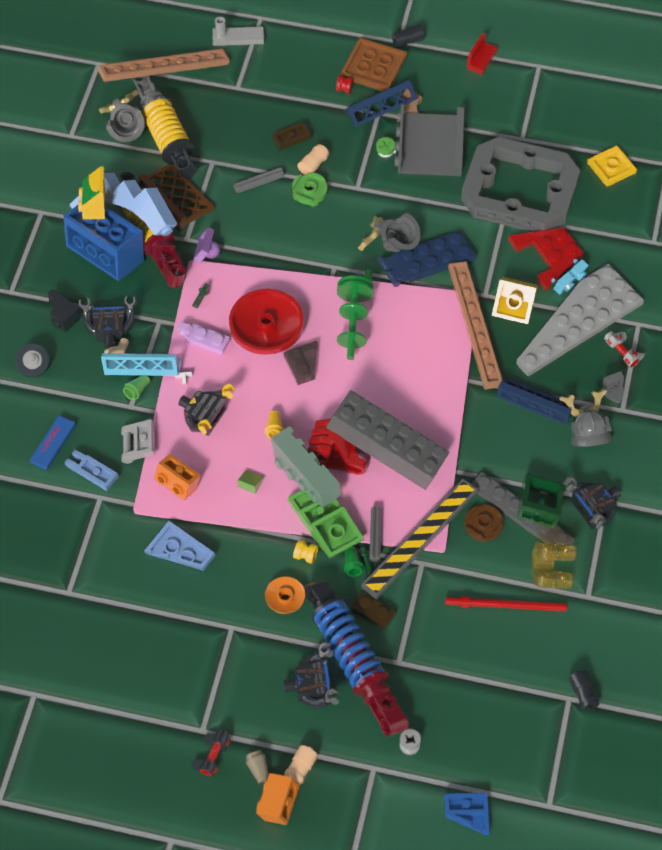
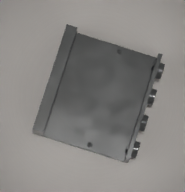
[395,105,464,176]

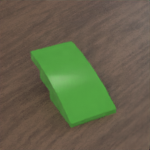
[287,491,364,558]

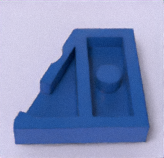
[444,793,490,835]

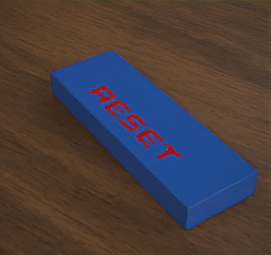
[30,416,76,470]

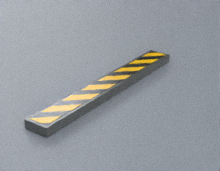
[361,479,478,599]

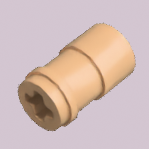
[298,144,329,175]
[284,745,318,785]

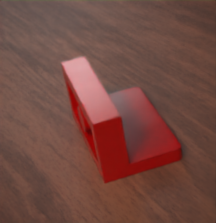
[467,33,498,75]

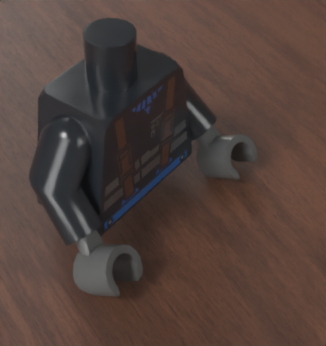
[79,296,137,349]
[563,477,621,529]
[283,643,339,709]

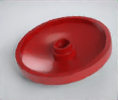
[229,289,304,355]

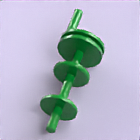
[337,269,374,360]

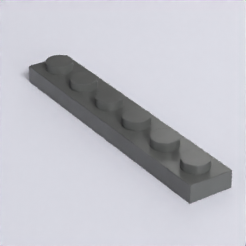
[471,472,575,556]

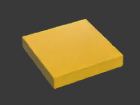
[587,146,637,187]

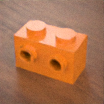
[154,454,201,500]
[256,773,300,825]

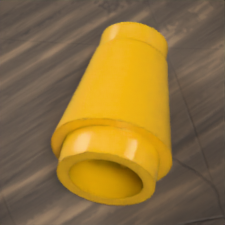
[265,411,284,439]

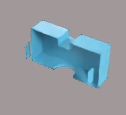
[552,259,589,295]

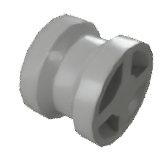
[400,729,421,755]

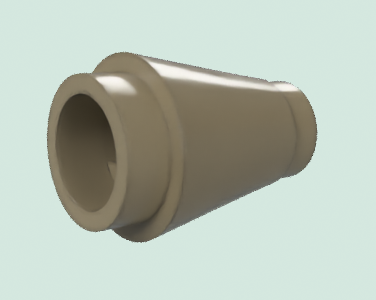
[246,750,269,784]

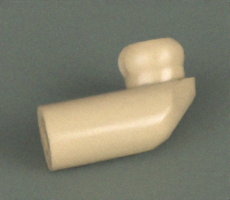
[104,338,129,354]

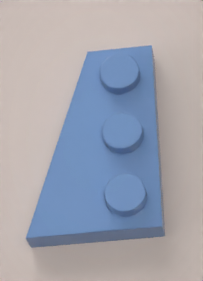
[144,521,216,571]

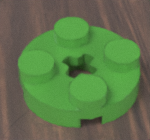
[292,172,328,206]

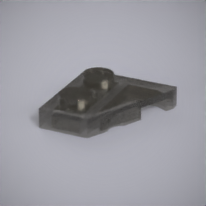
[283,341,318,385]

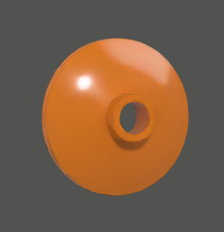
[265,577,305,614]

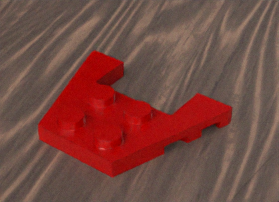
[508,227,583,291]

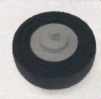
[15,343,49,378]

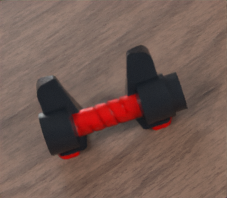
[192,729,230,776]

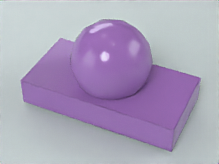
[194,227,220,264]

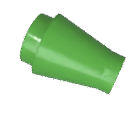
[123,375,150,400]

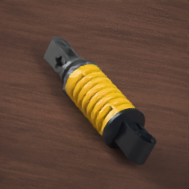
[132,76,196,179]

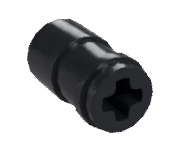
[391,24,425,48]
[569,670,600,711]

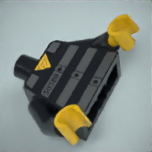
[178,384,236,436]

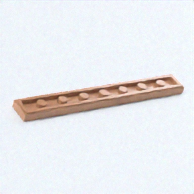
[98,49,230,82]
[448,261,503,390]

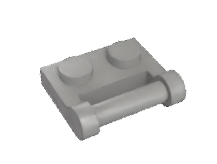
[121,419,155,464]

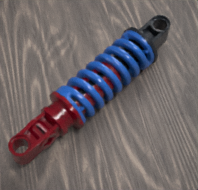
[305,579,408,737]

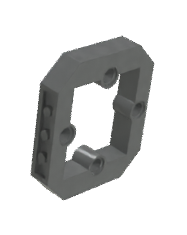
[461,137,580,232]

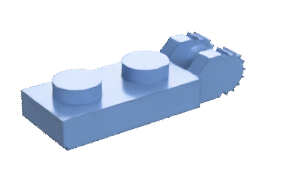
[65,450,119,491]

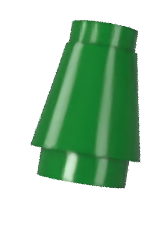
[344,546,364,577]

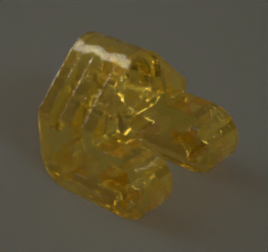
[532,541,577,589]

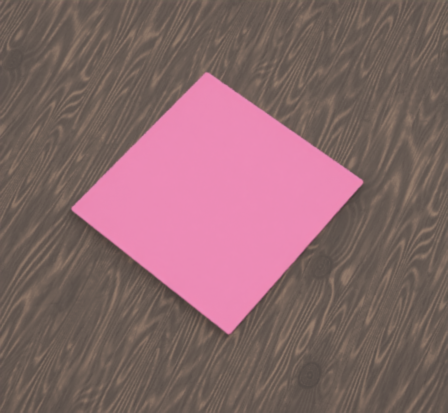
[133,260,478,553]

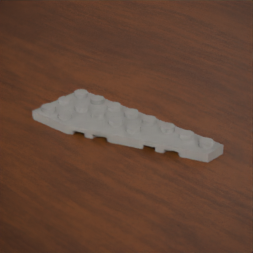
[516,264,644,376]

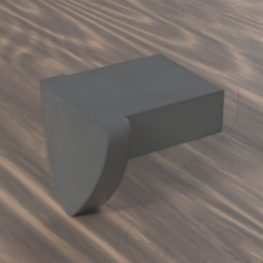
[601,371,624,404]

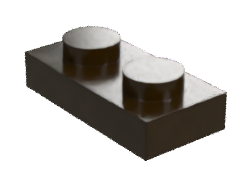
[272,122,311,150]
[351,592,396,630]

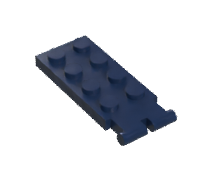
[378,231,476,287]

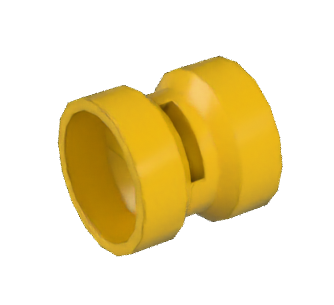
[293,539,319,564]

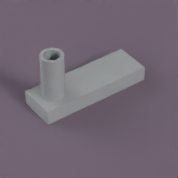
[213,17,264,46]

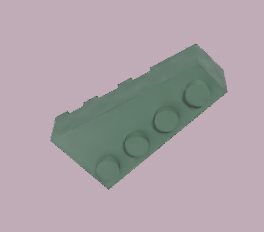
[271,426,341,508]

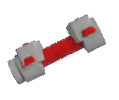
[604,331,645,368]

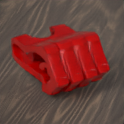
[307,418,367,475]

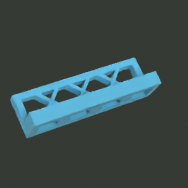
[101,353,182,376]

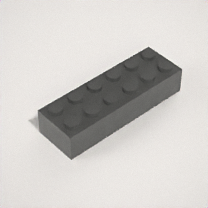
[326,390,450,490]

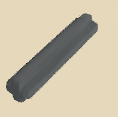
[234,167,284,193]
[370,506,382,561]

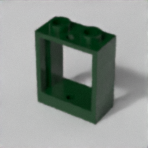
[517,473,564,529]

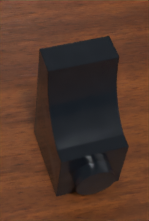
[47,288,81,332]

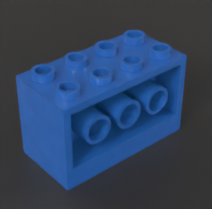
[63,205,144,281]

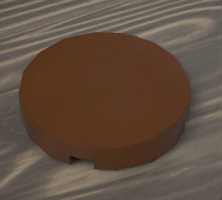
[464,504,504,542]

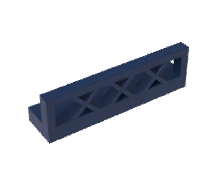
[344,80,418,128]
[497,377,576,425]

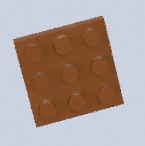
[340,38,407,92]

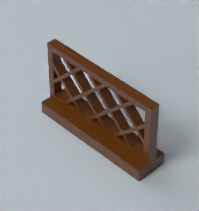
[138,164,215,232]

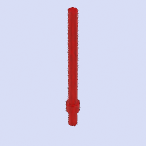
[445,596,567,612]

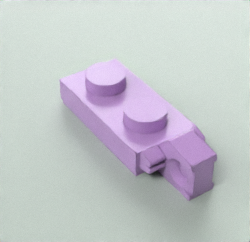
[178,322,230,355]

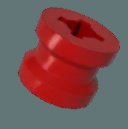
[336,75,354,94]

